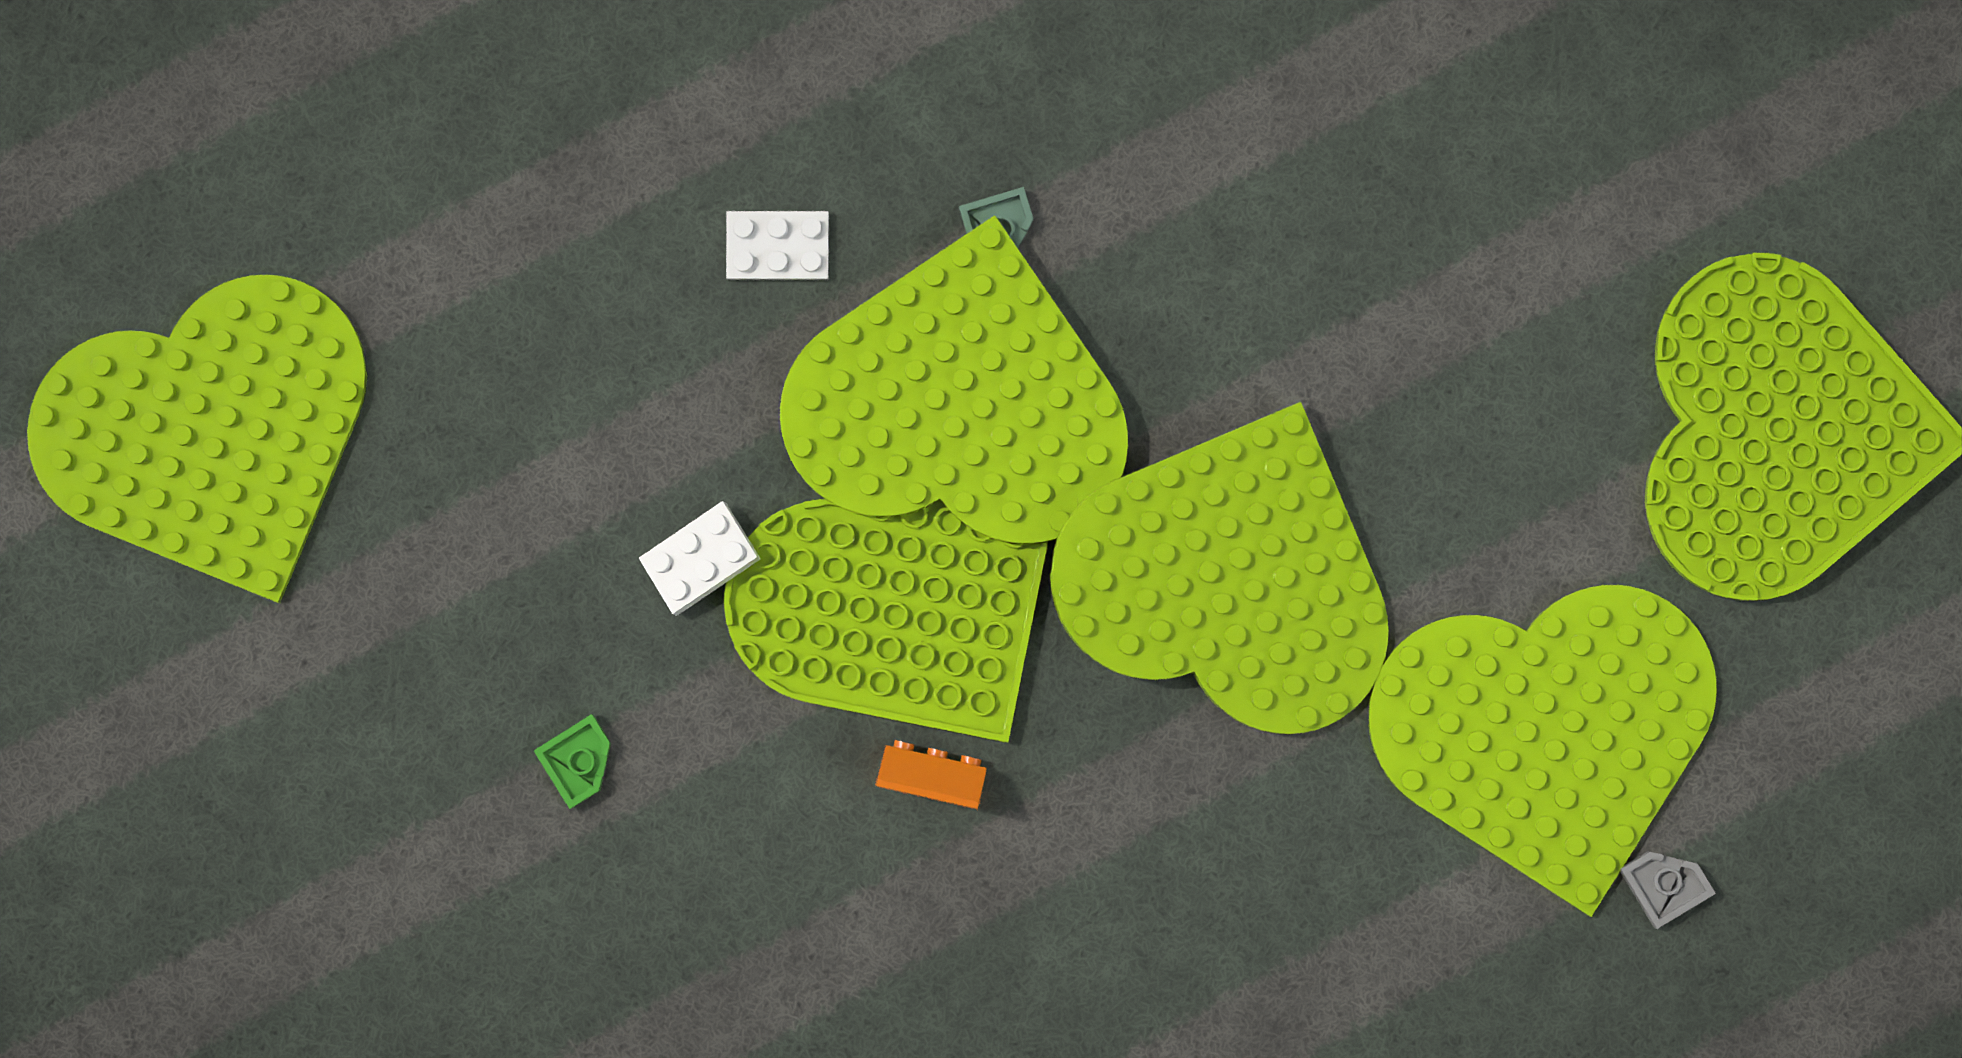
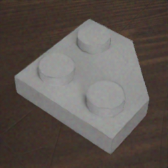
[1620,851,1716,929]

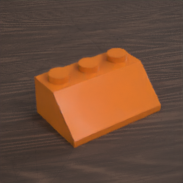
[876,740,987,809]

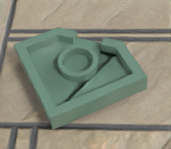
[959,187,1033,249]

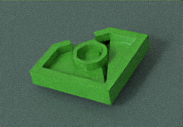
[534,714,611,809]

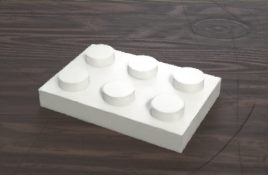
[726,211,829,280]
[639,501,761,616]

